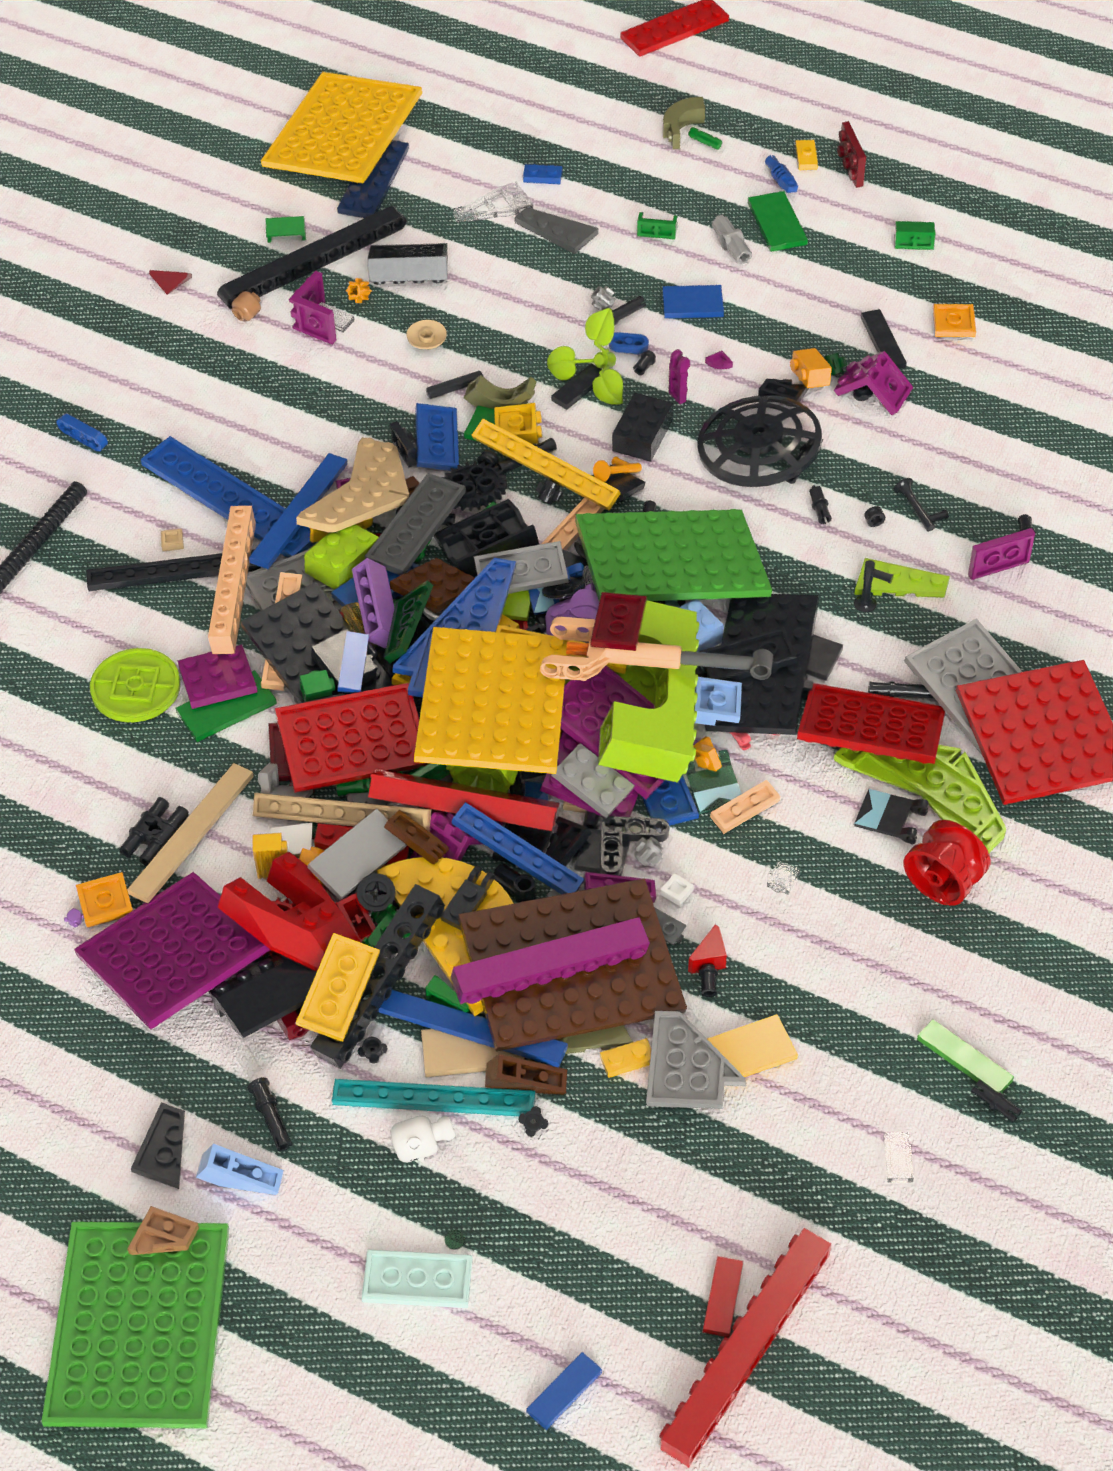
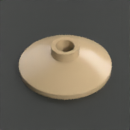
[407,320,447,349]

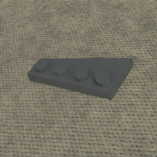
[515,207,599,254]

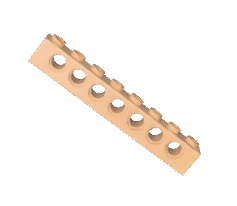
[208,506,256,654]

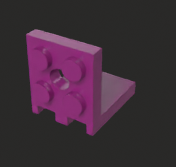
[289,271,337,345]
[833,351,913,415]
[409,812,482,861]

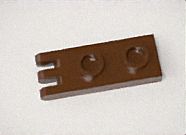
[384,809,449,864]

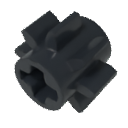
[535,479,563,505]

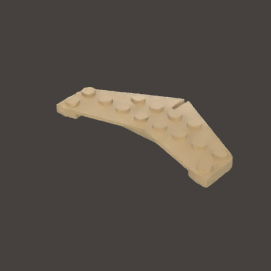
[297,437,409,533]

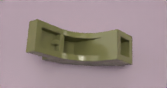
[663,97,705,150]
[464,375,537,409]

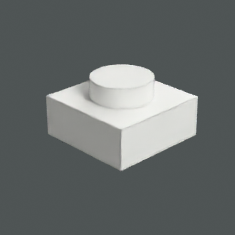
[660,874,694,906]

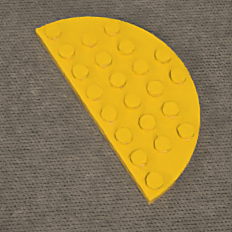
[377,857,514,1017]

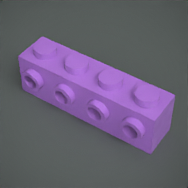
[352,558,394,648]

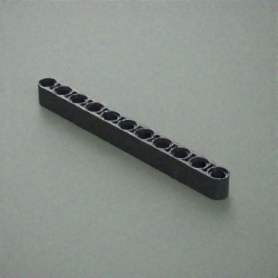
[217,206,407,309]

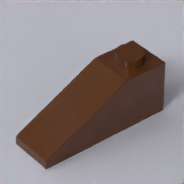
[485,1054,567,1094]

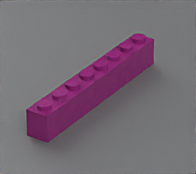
[451,917,650,1004]

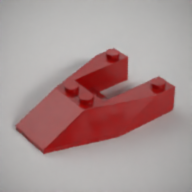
[217,852,361,972]

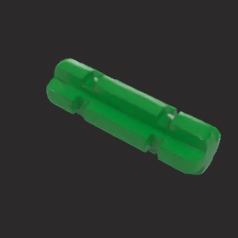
[688,127,723,150]

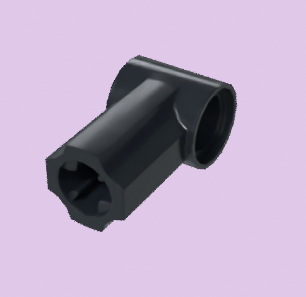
[493,864,537,903]

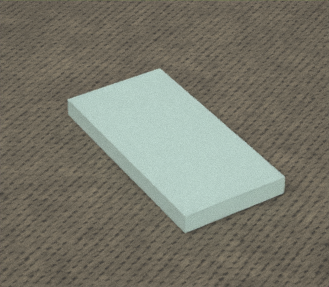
[362,1250,473,1308]

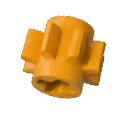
[346,278,372,303]

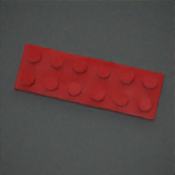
[620,0,729,57]

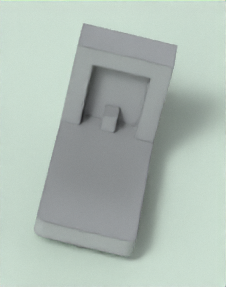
[258,763,313,798]

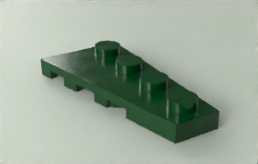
[384,580,434,663]

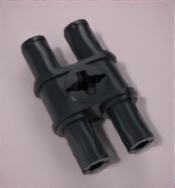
[119,797,189,867]

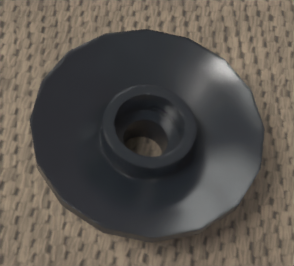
[542,579,585,602]

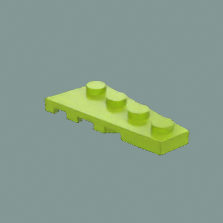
[854,558,950,598]

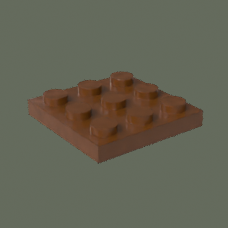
[390,558,475,614]

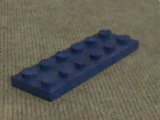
[337,140,409,218]

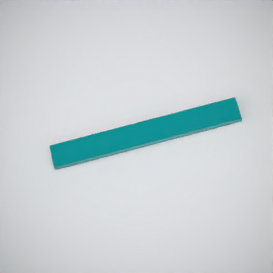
[332,1079,535,1116]

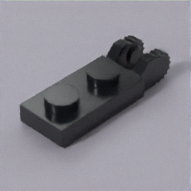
[441,866,495,930]

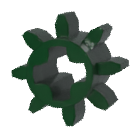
[824,353,847,376]

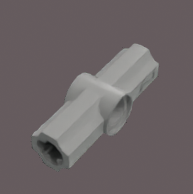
[712,214,752,265]

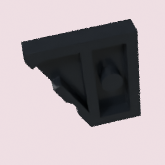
[758,379,809,406]
[545,816,592,867]

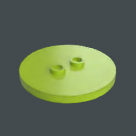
[90,648,180,722]

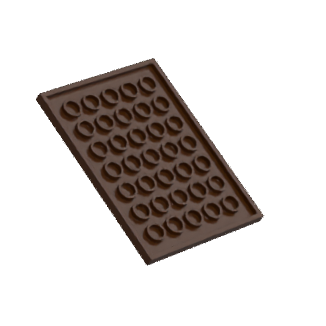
[458,878,687,1052]

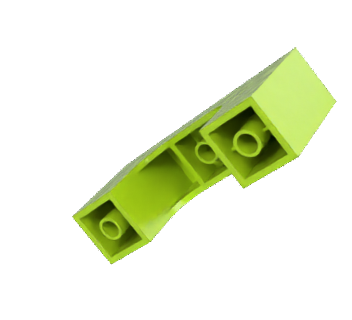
[598,600,699,782]

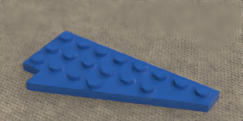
[393,557,516,698]

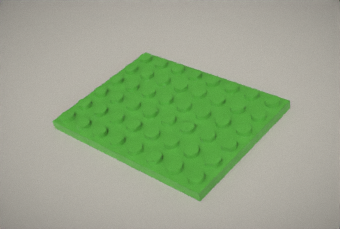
[575,509,772,601]
[42,1222,229,1429]

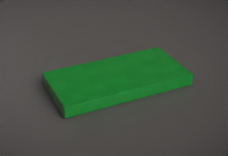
[747,191,808,252]
[175,670,277,742]

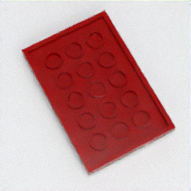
[275,683,430,793]
[797,683,945,764]

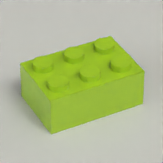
[304,524,379,590]

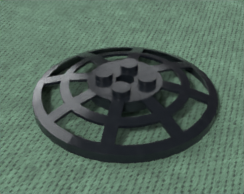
[697,395,822,487]

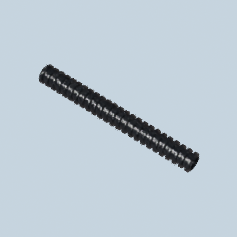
[0,481,88,593]

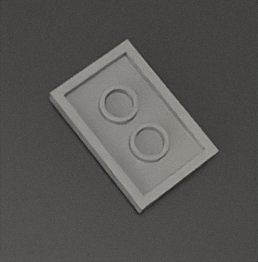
[551,743,635,818]

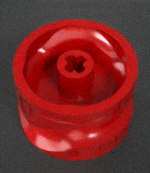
[903,820,991,906]

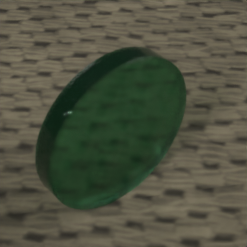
[444,1230,465,1250]

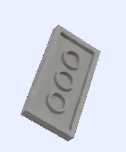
[474,541,569,594]

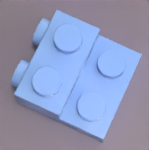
[694,677,742,726]

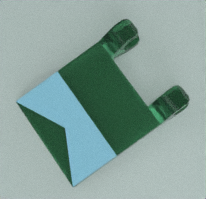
[686,749,741,814]

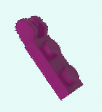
[668,349,690,404]

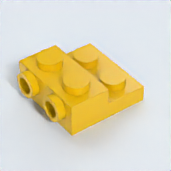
[494,403,542,444]

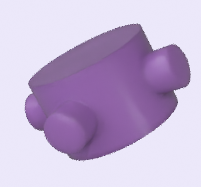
[64,908,84,927]

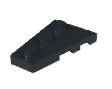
[131,1102,185,1189]

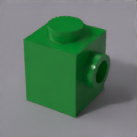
[300,670,335,702]

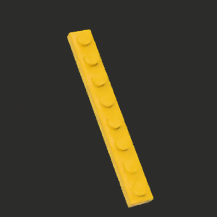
[472,419,621,511]

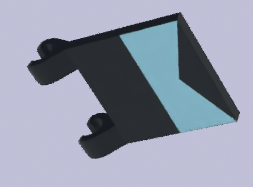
[854,789,929,844]

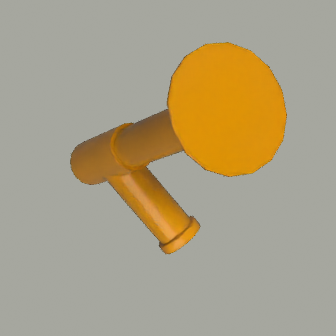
[593,456,642,482]

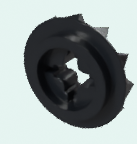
[357,874,396,913]

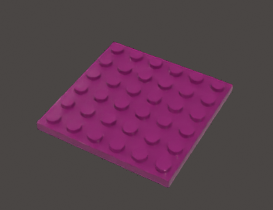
[74,872,270,1030]

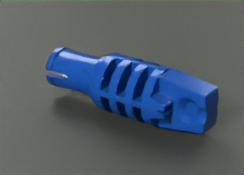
[765,155,798,193]

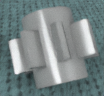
[591,286,615,311]
[634,837,663,866]

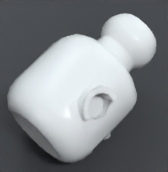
[390,1115,455,1163]

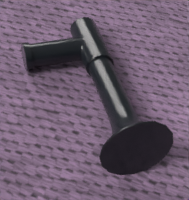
[893,478,949,532]
[854,560,894,613]

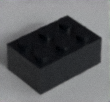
[612,392,673,462]

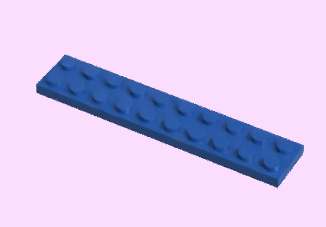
[141,436,316,558]

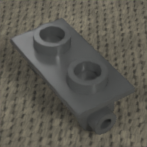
[654,907,687,945]

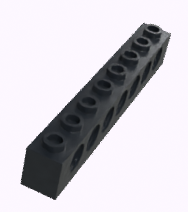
[310,884,445,1069]

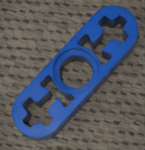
[56,414,108,452]

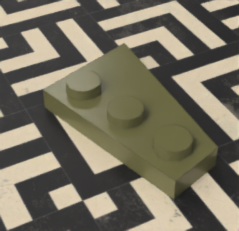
[555,1025,633,1054]

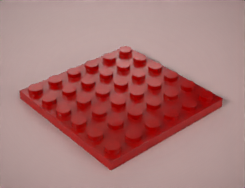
[955,660,1113,805]

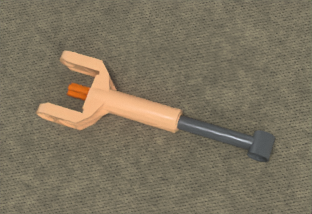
[540,617,774,681]

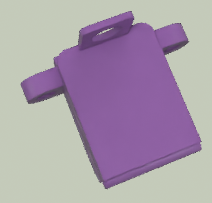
[545,583,599,643]

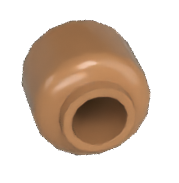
[232,291,261,321]

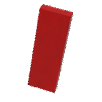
[703,1256,743,1338]

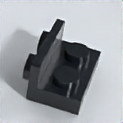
[390,421,418,468]

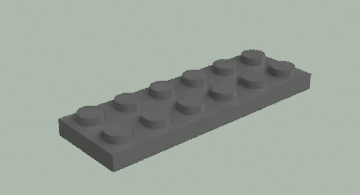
[365,473,466,575]

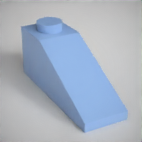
[196,1144,284,1195]

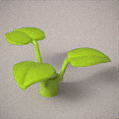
[547,308,623,405]

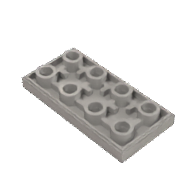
[307,809,407,901]

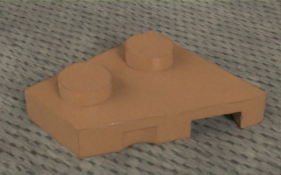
[128,1206,199,1255]

